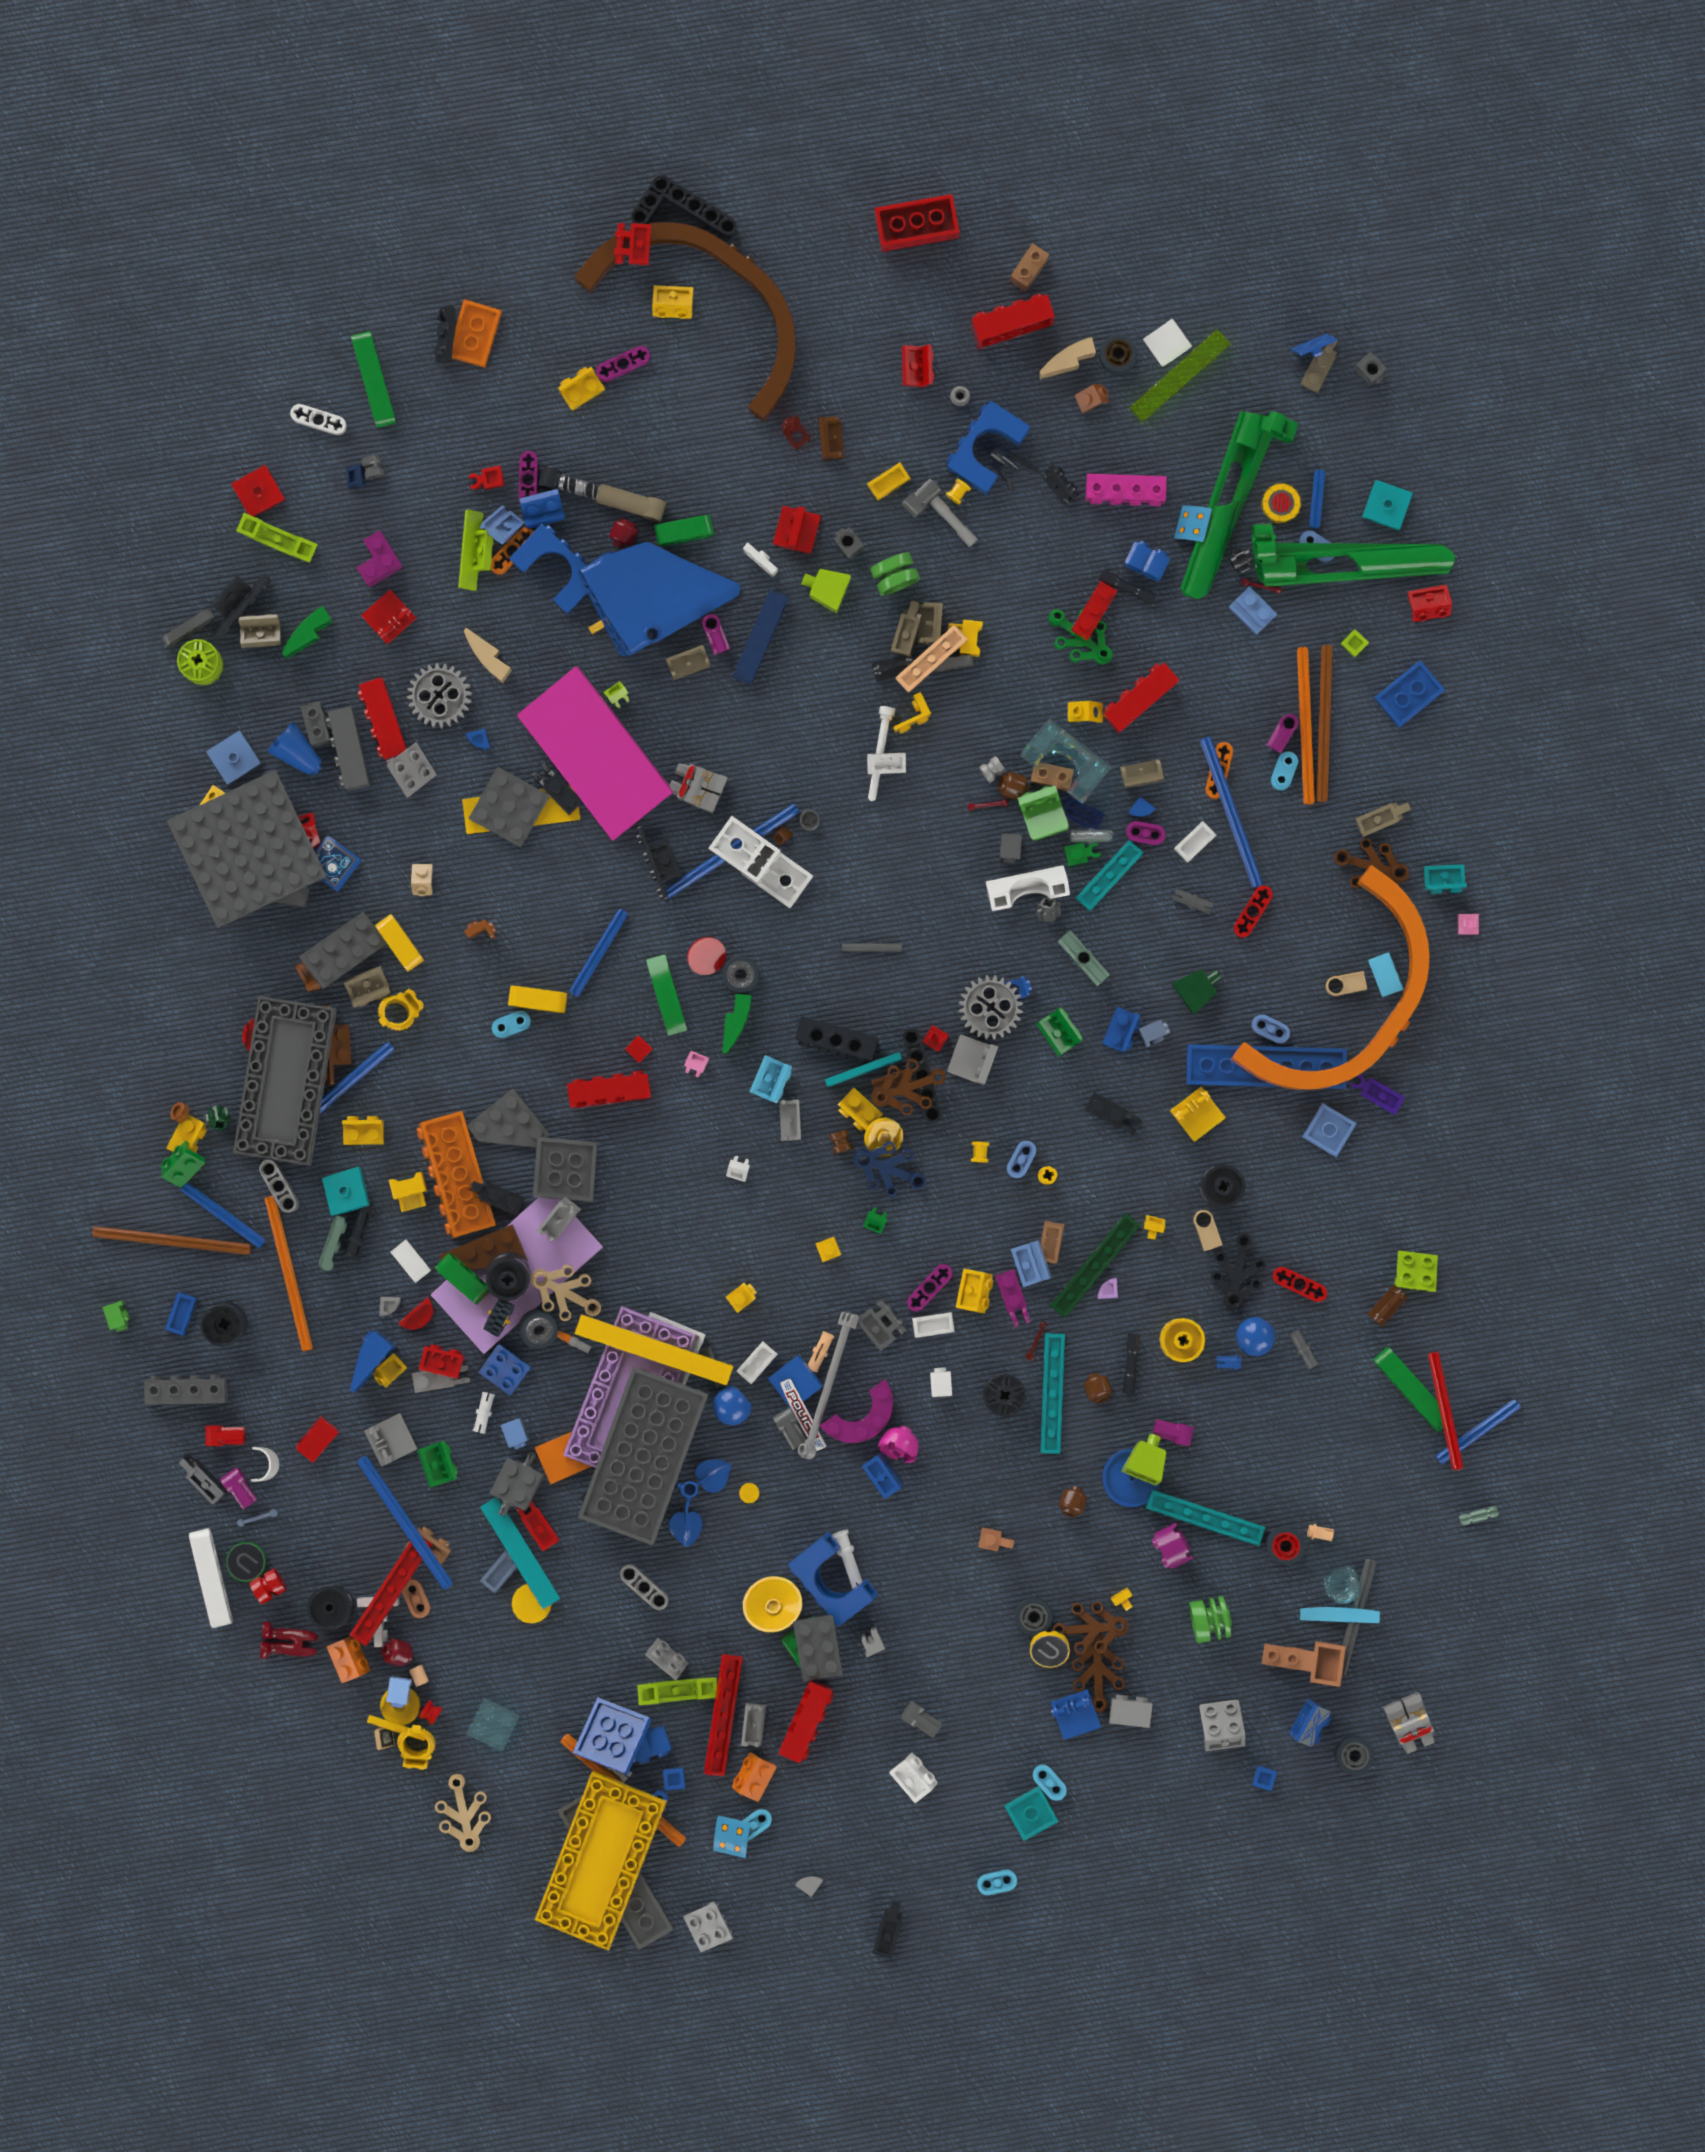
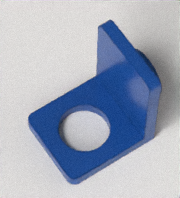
[1003,976,1032,1002]

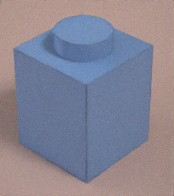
[501,1418,529,1449]

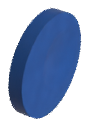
[1102,1449,1160,1507]

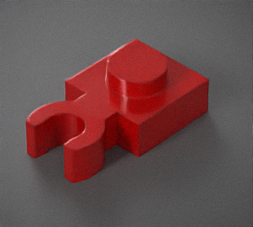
[469,465,505,490]

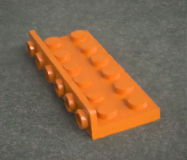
[416,1111,496,1239]

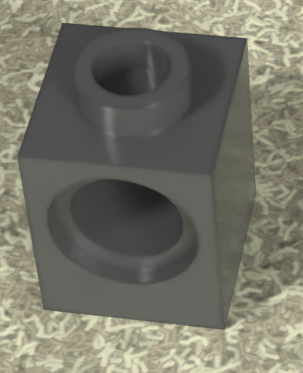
[1354,352,1387,386]
[834,527,864,561]
[999,834,1022,864]

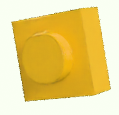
[816,1237,841,1262]

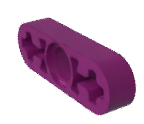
[596,346,650,382]
[519,451,538,503]
[907,1264,952,1311]

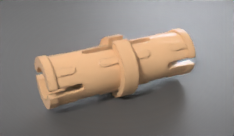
[808,1331,835,1373]

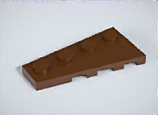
[439,1224,528,1270]

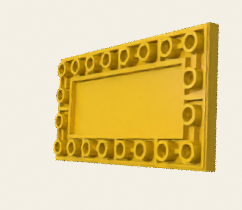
[535,1771,667,1951]

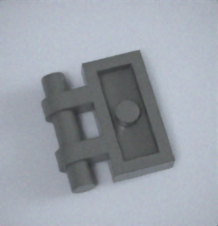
[858,1299,906,1351]

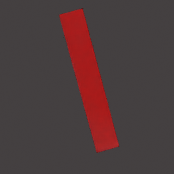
[349,1537,433,1646]
[704,1654,743,1776]

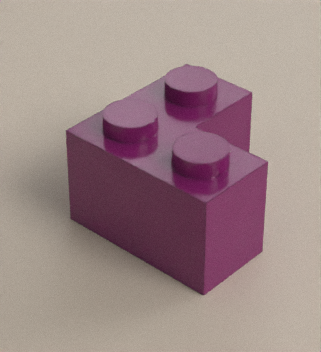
[356,530,403,588]

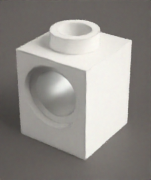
[930,1368,952,1397]

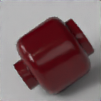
[609,518,638,549]
[382,1638,413,1667]

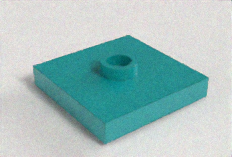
[1362,480,1413,531]
[322,1166,370,1217]
[1004,1786,1059,1841]

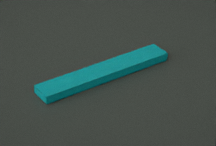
[1040,1333,1065,1454]
[1146,1489,1266,1546]
[480,1497,560,1609]

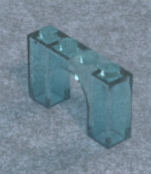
[1020,718,1112,804]

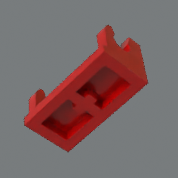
[296,1415,339,1463]

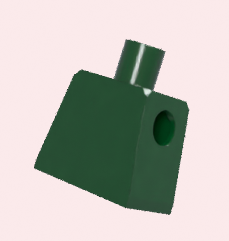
[1171,969,1222,1015]

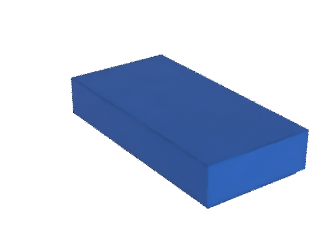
[165,1292,198,1336]

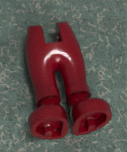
[260,1622,318,1659]

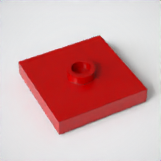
[231,465,285,517]

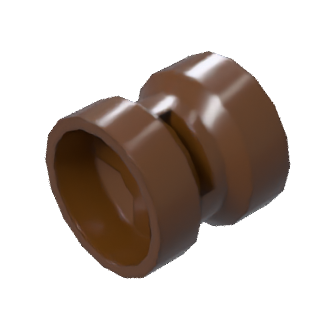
[829,1130,853,1154]

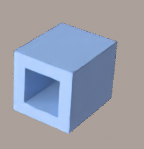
[386,1676,412,1707]

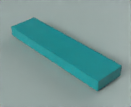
[1075,840,1144,911]
[825,1052,902,1087]

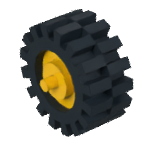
[483,1299,515,1337]

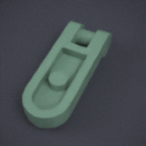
[319,1215,347,1271]

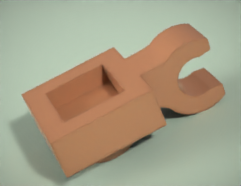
[978,1527,1014,1551]

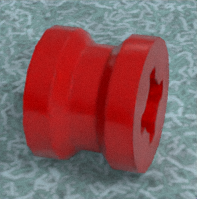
[419,1700,443,1725]

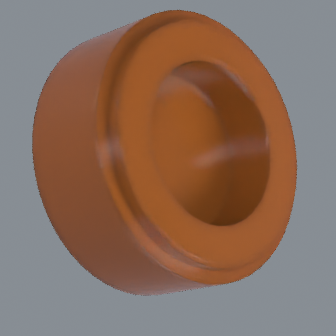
[170,1102,189,1123]

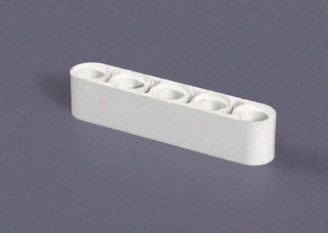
[189,1528,233,1628]

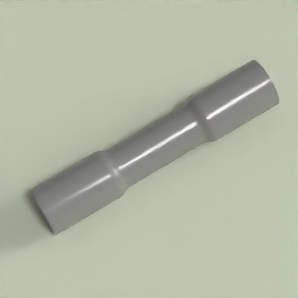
[929,496,978,547]

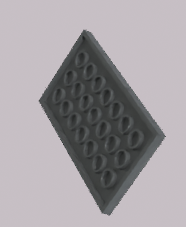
[578,1366,709,1545]

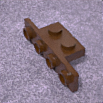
[324,1005,351,1086]

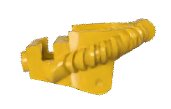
[378,989,424,1031]
[397,1725,436,1770]

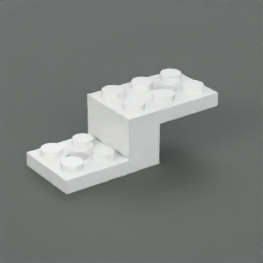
[709,816,813,908]

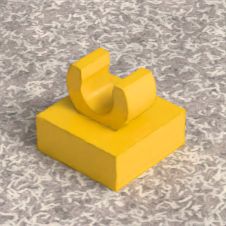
[1144,1215,1165,1240]
[1110,1587,1132,1611]

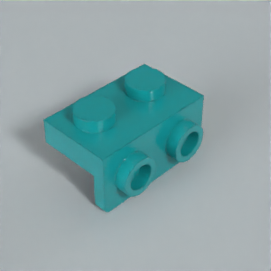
[1423,864,1467,894]

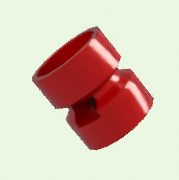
[249,1568,287,1604]

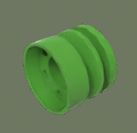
[1189,1596,1232,1644]

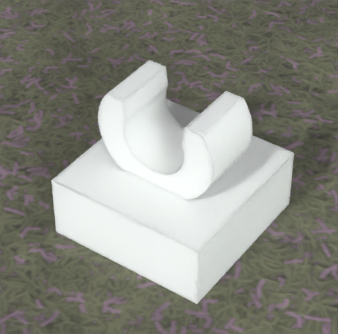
[726,1156,750,1182]

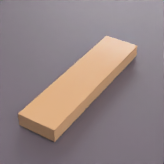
[895,625,968,693]

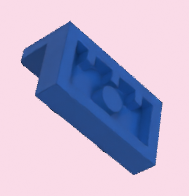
[519,489,565,528]
[1102,1007,1141,1053]

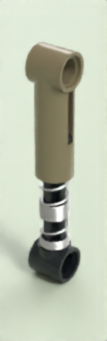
[538,466,667,522]

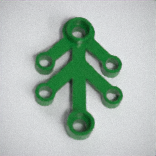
[1048,608,1113,665]

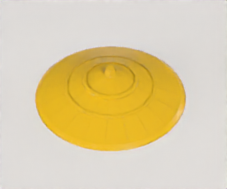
[743,1576,802,1632]

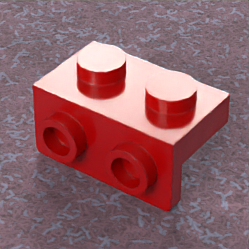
[902,344,934,387]

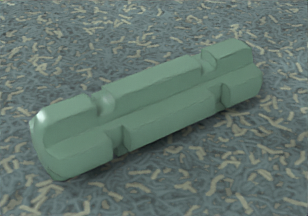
[1459,1506,1499,1526]

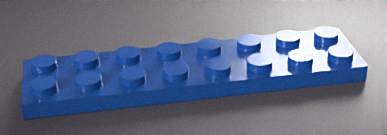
[1186,1044,1347,1089]

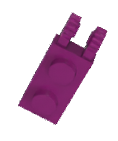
[995,1269,1030,1328]

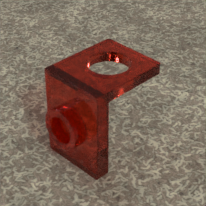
[781,415,811,450]

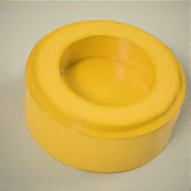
[739,1483,759,1503]

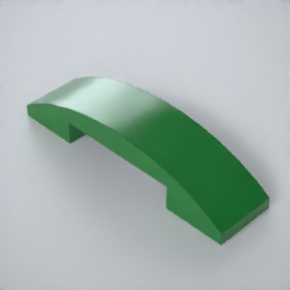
[646,954,687,1036]

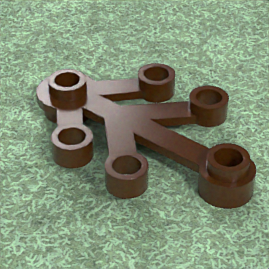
[1333,838,1409,889]
[871,1059,946,1115]
[1051,1601,1129,1655]
[1072,1634,1125,1712]

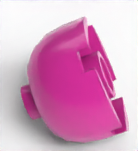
[878,1426,919,1463]

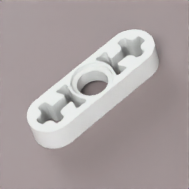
[290,404,347,436]

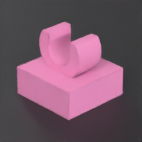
[1458,914,1479,935]
[684,1051,709,1077]

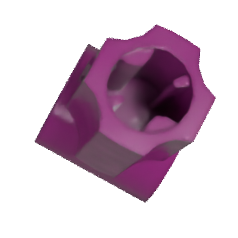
[702,614,730,655]
[1266,714,1298,754]
[1152,1419,1194,1447]
[220,1467,258,1510]

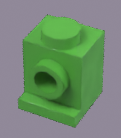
[103,1301,130,1332]

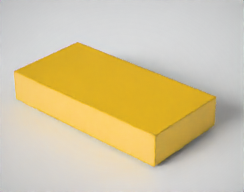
[867,462,911,501]

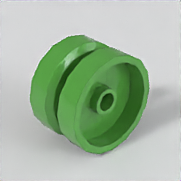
[870,552,920,596]

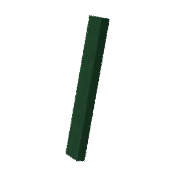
[1050,1213,1141,1318]

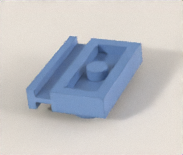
[480,505,525,545]
[1228,586,1277,635]
[1011,1240,1052,1287]

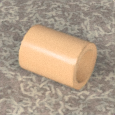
[409,1664,429,1687]

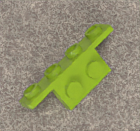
[458,510,494,591]

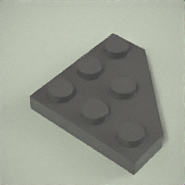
[467,1089,550,1147]

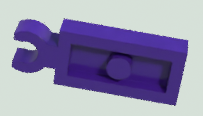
[1350,1074,1405,1115]

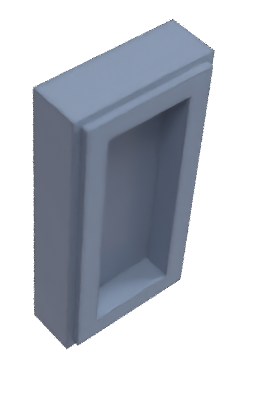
[480,1550,517,1594]

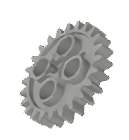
[407,663,472,728]
[959,975,1023,1040]

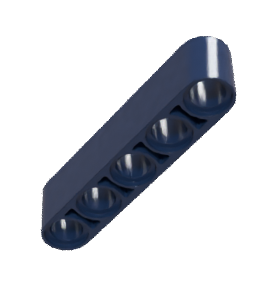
[733,589,789,685]

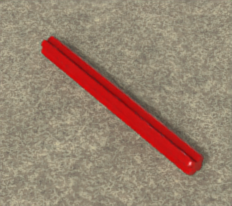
[1428,1352,1463,1470]

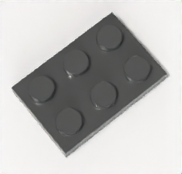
[793,1614,843,1681]

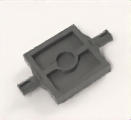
[489,1452,544,1517]

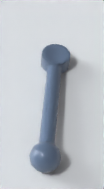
[237,1509,278,1527]

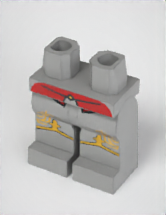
[669,763,728,814]
[1382,1692,1434,1754]

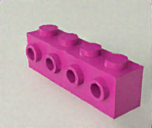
[1085,474,1166,507]

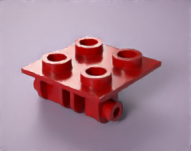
[361,589,417,645]

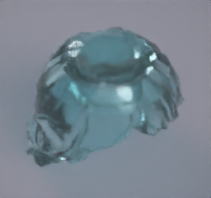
[1323,1565,1361,1604]

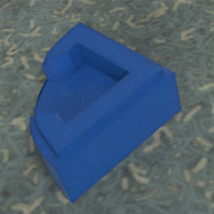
[466,729,490,749]
[1128,797,1156,817]

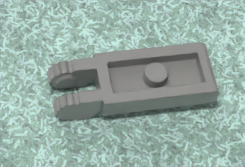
[412,1365,470,1393]

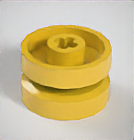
[1159,1318,1205,1362]

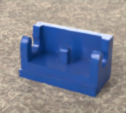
[862,1452,904,1499]

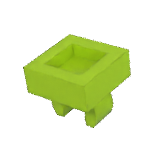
[604,681,629,708]

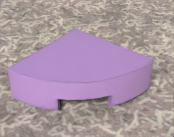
[1098,1278,1118,1299]

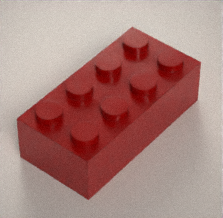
[874,194,960,252]
[971,293,1055,349]

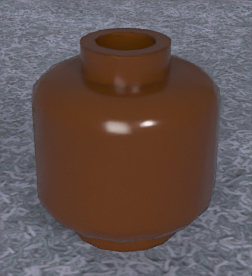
[998,772,1029,800]
[1083,1373,1112,1404]
[1059,1486,1087,1518]

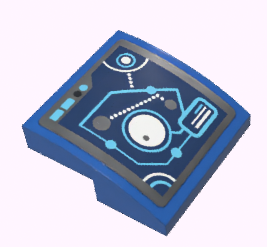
[315,835,362,892]

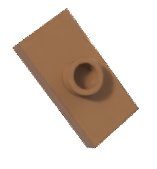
[1040,1221,1064,1264]

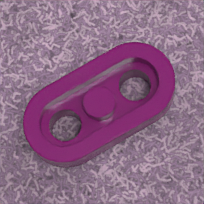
[1126,821,1166,845]

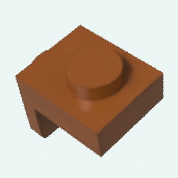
[1074,384,1109,413]
[464,919,497,940]
[295,963,321,992]

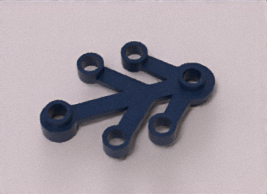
[853,1141,926,1197]

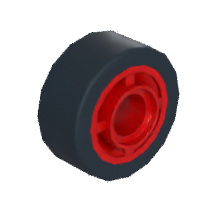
[1266,1526,1305,1565]

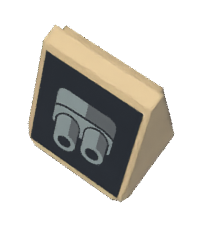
[374,1727,394,1750]

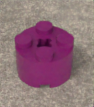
[1152,1522,1194,1569]

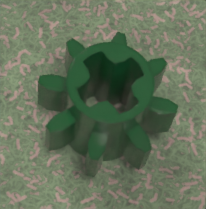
[205,1106,231,1130]

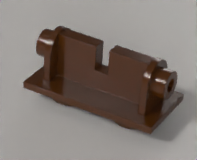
[1367,1284,1408,1327]

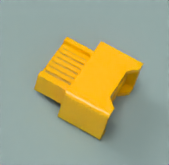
[948,620,983,657]
[389,1172,428,1212]

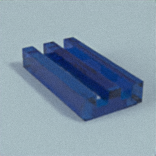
[1063,796,1105,832]

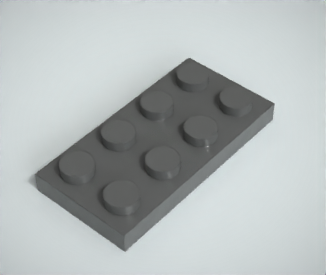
[299,912,387,990]

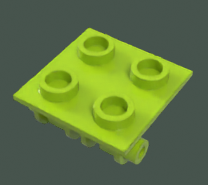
[1394,1250,1438,1292]

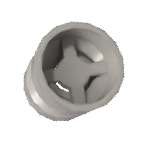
[979,756,1006,783]

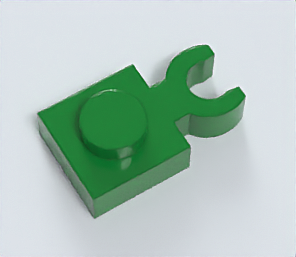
[1064,842,1101,867]

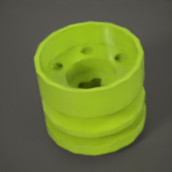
[177,639,224,685]

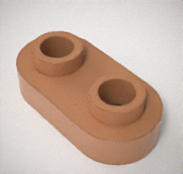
[402,1579,431,1618]

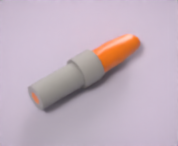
[557,1330,591,1354]

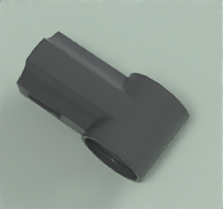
[901,479,942,518]
[772,1407,806,1450]
[900,1700,943,1738]

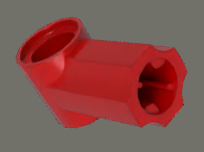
[205,1425,246,1446]

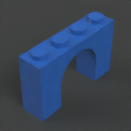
[946,401,1030,495]
[509,524,587,615]
[788,1531,879,1627]

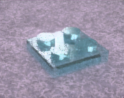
[467,1698,520,1752]

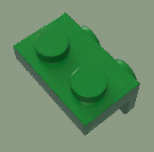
[1036,1007,1083,1057]
[161,1141,205,1188]
[417,1441,457,1488]

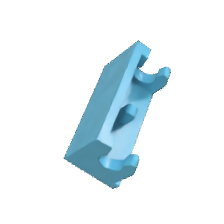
[1368,952,1404,997]

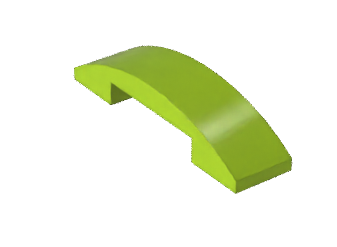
[236,513,318,563]
[637,1677,717,1705]

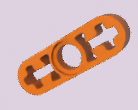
[490,527,534,575]
[1205,742,1233,799]

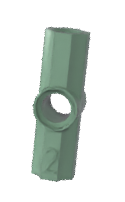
[1058,930,1110,986]

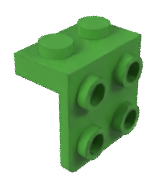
[1018,786,1069,841]

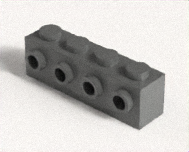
[326,706,371,791]
[144,1375,228,1405]

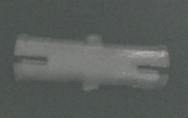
[1071,828,1112,844]

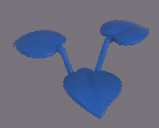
[669,1460,731,1547]

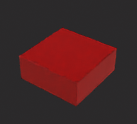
[625,1035,653,1063]

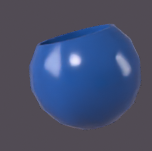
[1236,1317,1275,1356]
[713,1386,752,1426]

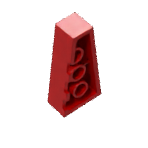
[567,1070,651,1109]
[778,1680,834,1763]

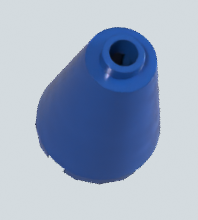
[267,722,322,775]

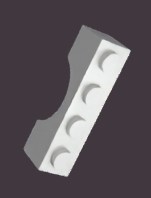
[986,865,1070,911]

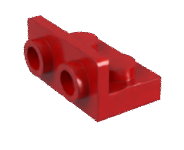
[1408,584,1452,622]
[419,1344,465,1379]

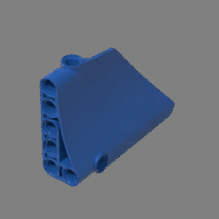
[578,542,740,657]

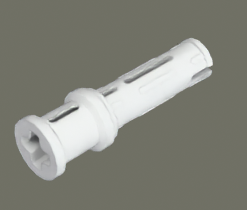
[832,1530,862,1589]

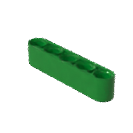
[351,331,396,428]
[1373,1346,1443,1433]

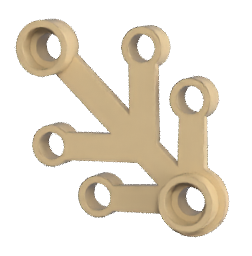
[531,1264,601,1321]
[435,1773,491,1852]

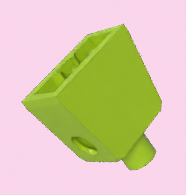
[801,569,851,613]
[1121,1434,1166,1486]

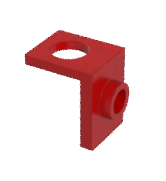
[298,813,321,849]

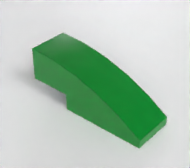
[282,606,333,660]
[722,994,752,1054]

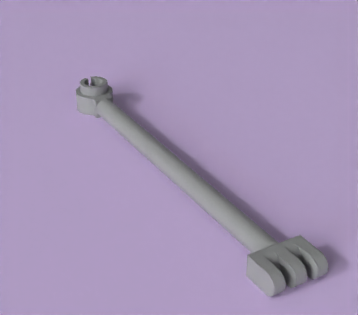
[798,1312,859,1460]

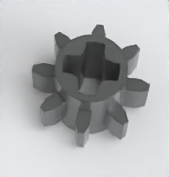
[1037,897,1061,922]

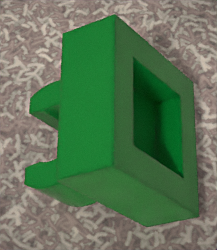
[863,1207,888,1234]

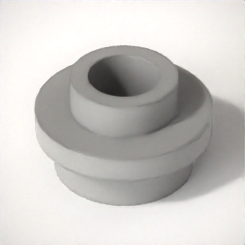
[950,386,970,406]

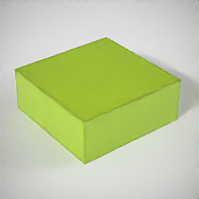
[1340,629,1369,658]

